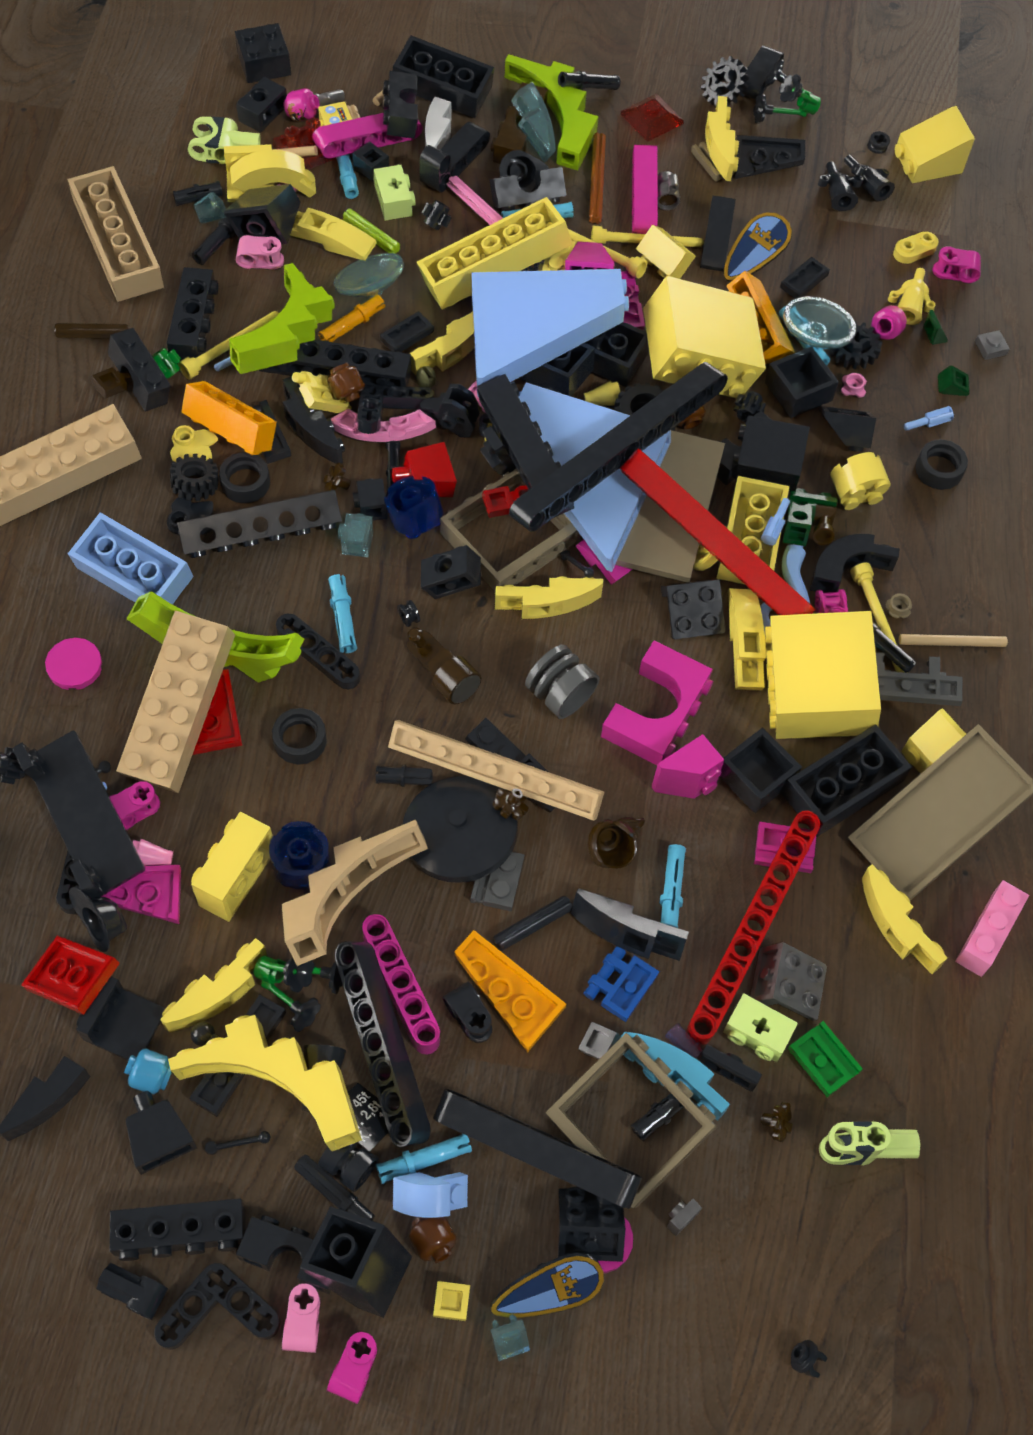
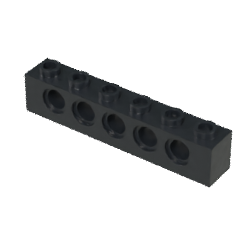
[259,340,412,387]
[177,490,342,558]

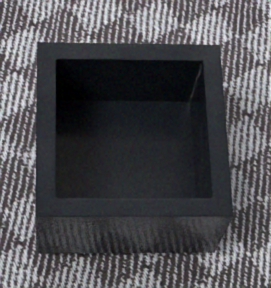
[234,23,291,83]
[765,346,839,418]
[719,727,802,814]

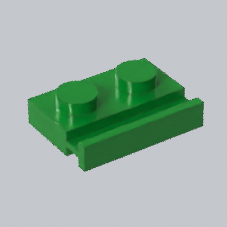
[788,1021,863,1098]

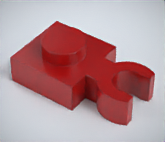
[482,486,528,518]

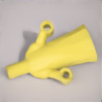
[888,268,936,325]

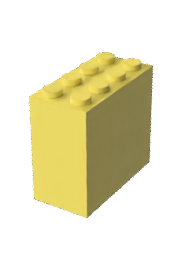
[643,276,766,398]
[765,611,881,739]

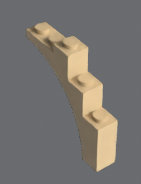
[282,820,428,966]

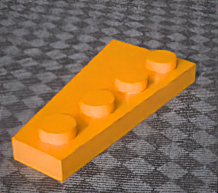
[454,930,566,1053]

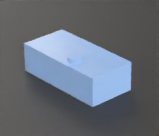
[68,513,194,604]

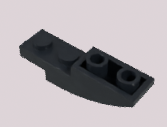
[282,376,345,464]
[465,718,555,813]
[571,888,689,961]

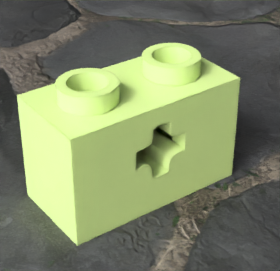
[374,165,416,220]
[723,993,798,1062]

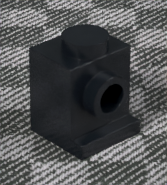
[353,141,389,182]

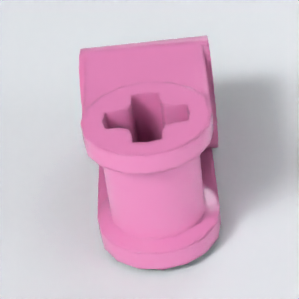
[236,235,284,270]
[282,1283,320,1353]

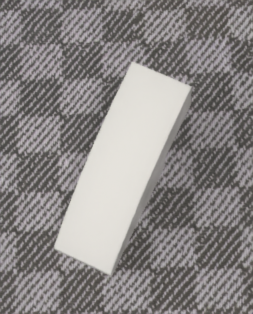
[425,97,451,150]

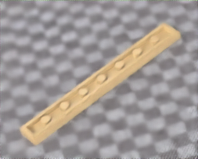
[388,720,604,821]

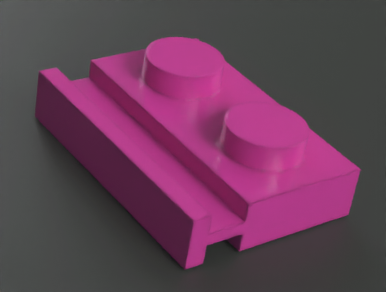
[754,822,816,873]

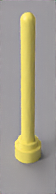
[591,226,704,248]
[568,229,647,279]
[178,311,279,380]
[850,563,908,673]

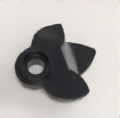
[167,496,213,535]

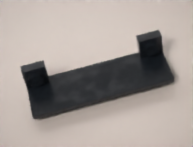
[12,730,146,899]

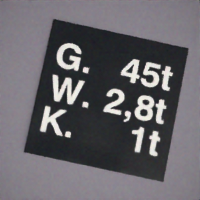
[348,1083,389,1151]

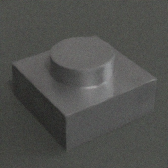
[975,330,1010,360]
[578,1022,621,1060]
[667,1199,702,1236]

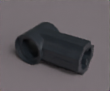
[96,1262,168,1320]

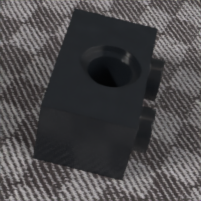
[236,77,287,133]
[421,545,481,599]

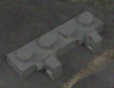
[876,653,963,706]

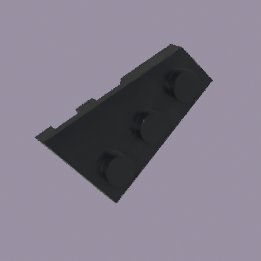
[735,135,805,179]

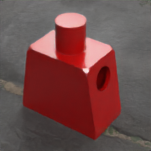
[392,442,457,497]

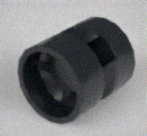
[318,1142,379,1192]

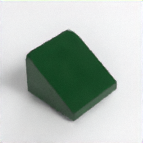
[923,310,948,345]
[938,365,970,396]

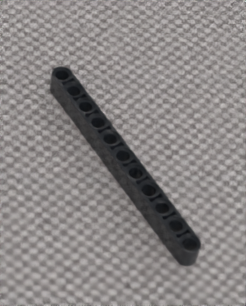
[509,362,728,532]

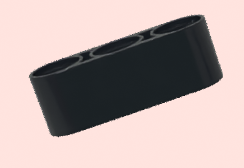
[742,45,784,100]

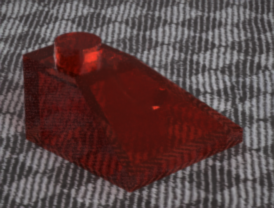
[621,93,684,142]

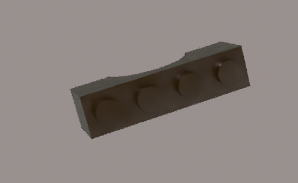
[491,82,548,164]

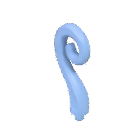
[760,544,810,633]

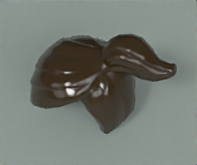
[588,817,645,869]

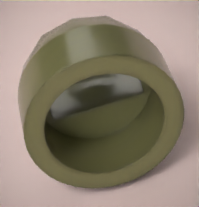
[416,366,436,388]

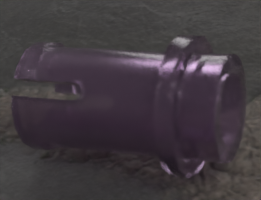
[665,1023,704,1059]

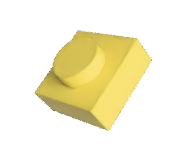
[433,1281,470,1321]

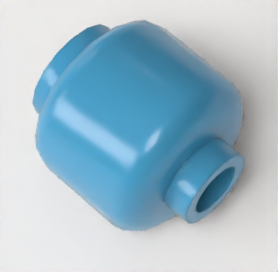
[124,1049,172,1095]

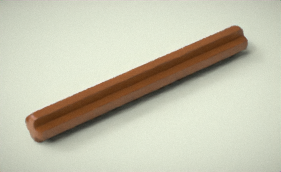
[589,133,606,224]

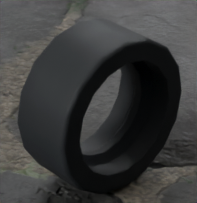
[915,439,968,490]
[219,452,270,503]
[272,708,327,765]

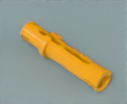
[318,294,386,342]

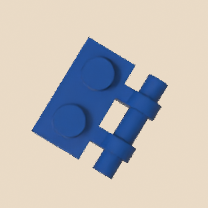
[584,946,659,1022]

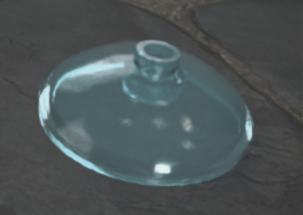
[334,253,404,298]
[783,296,856,349]

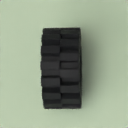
[170,453,218,501]

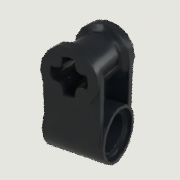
[442,981,492,1043]

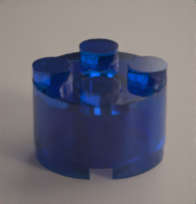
[384,476,443,539]
[269,821,331,889]

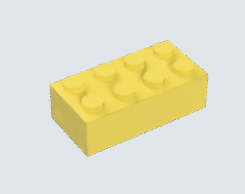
[716,476,789,584]

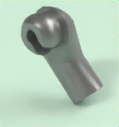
[314,89,345,106]

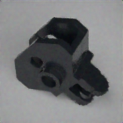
[420,384,482,438]

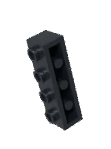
[110,1198,246,1261]

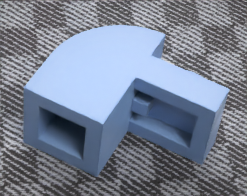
[393,1172,468,1218]

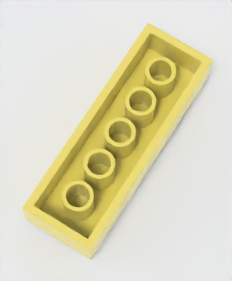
[417,197,573,310]

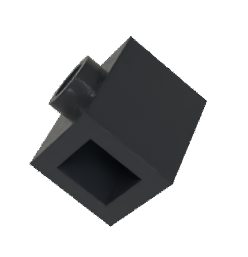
[353,478,388,522]

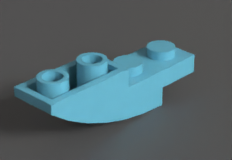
[620,1032,730,1121]

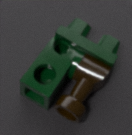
[782,488,837,546]

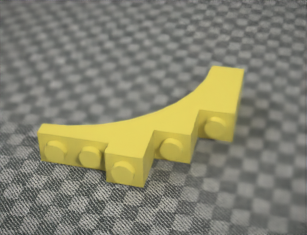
[168,1015,362,1151]

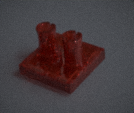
[273,118,336,170]

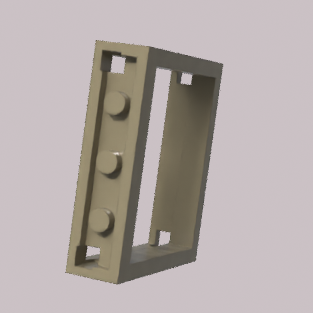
[440,469,581,591]
[545,1033,717,1208]

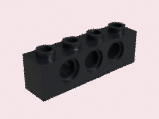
[167,267,219,361]

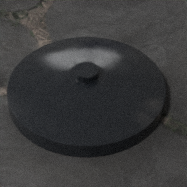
[403,776,518,883]

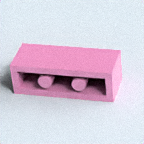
[955,880,1029,977]

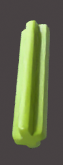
[343,208,400,255]

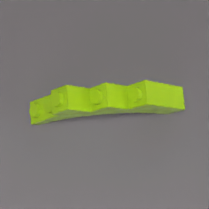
[505,54,598,171]
[229,263,335,374]
[127,591,304,683]

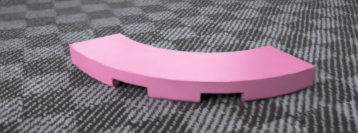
[331,409,436,442]

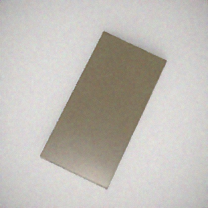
[615,430,725,583]
[848,724,1033,901]

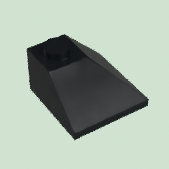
[819,406,876,452]

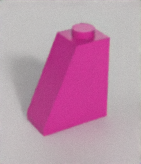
[565,241,614,270]

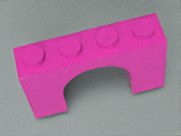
[601,640,713,765]

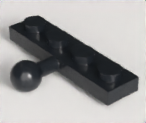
[189,994,286,1117]

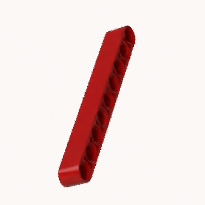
[619,448,815,615]
[686,811,820,1045]

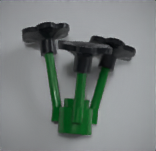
[753,59,821,123]
[254,956,343,1032]

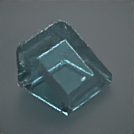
[194,192,226,223]

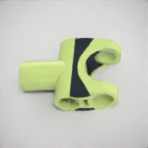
[188,117,261,164]
[819,1122,920,1165]

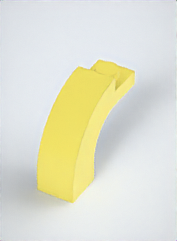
[230,150,316,198]

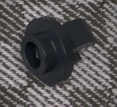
[791,1340,827,1378]

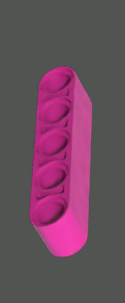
[312,113,423,158]
[632,144,658,234]
[362,914,440,1054]

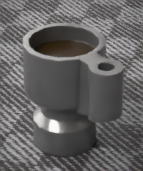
[657,171,680,210]

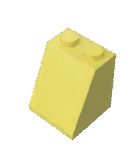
[895,106,975,183]

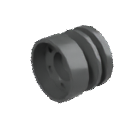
[525,645,600,719]

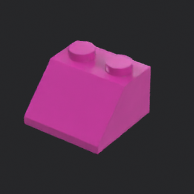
[652,734,724,799]

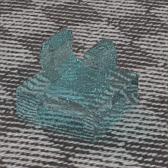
[491,1315,530,1361]

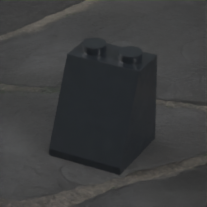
[224,184,301,246]
[733,416,810,492]
[300,1206,412,1318]

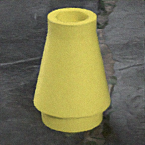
[584,381,620,406]

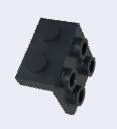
[76,976,164,1061]

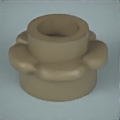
[886,594,912,618]

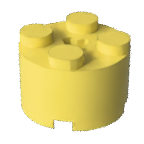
[830,452,890,510]

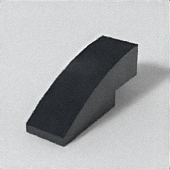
[700,195,736,272]
[0,1056,90,1141]

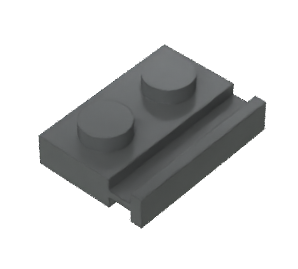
[470,852,525,912]

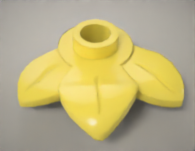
[170,425,218,462]

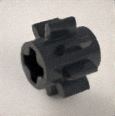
[422,200,452,230]
[733,391,766,422]
[0,747,26,784]

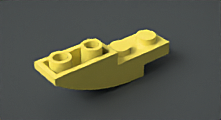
[705,96,739,181]
[290,208,377,261]
[410,311,475,375]
[495,576,603,619]
[728,588,766,691]
[862,864,947,974]
[160,938,267,1032]

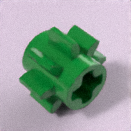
[152,347,181,379]

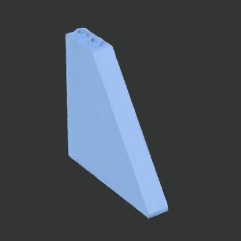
[472,269,629,397]
[519,383,671,572]

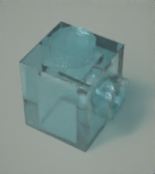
[338,513,373,557]

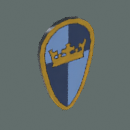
[724,212,792,282]
[490,1253,604,1317]

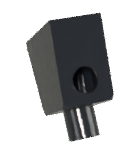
[126,1091,197,1175]

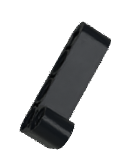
[419,122,490,192]

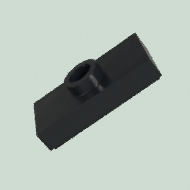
[780,257,830,301]
[380,311,434,352]
[699,1044,762,1092]

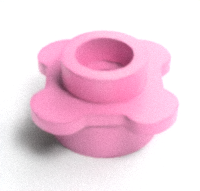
[841,373,867,398]

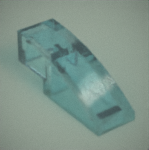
[511,82,556,163]

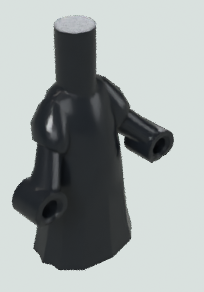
[844,155,895,201]
[818,161,863,211]

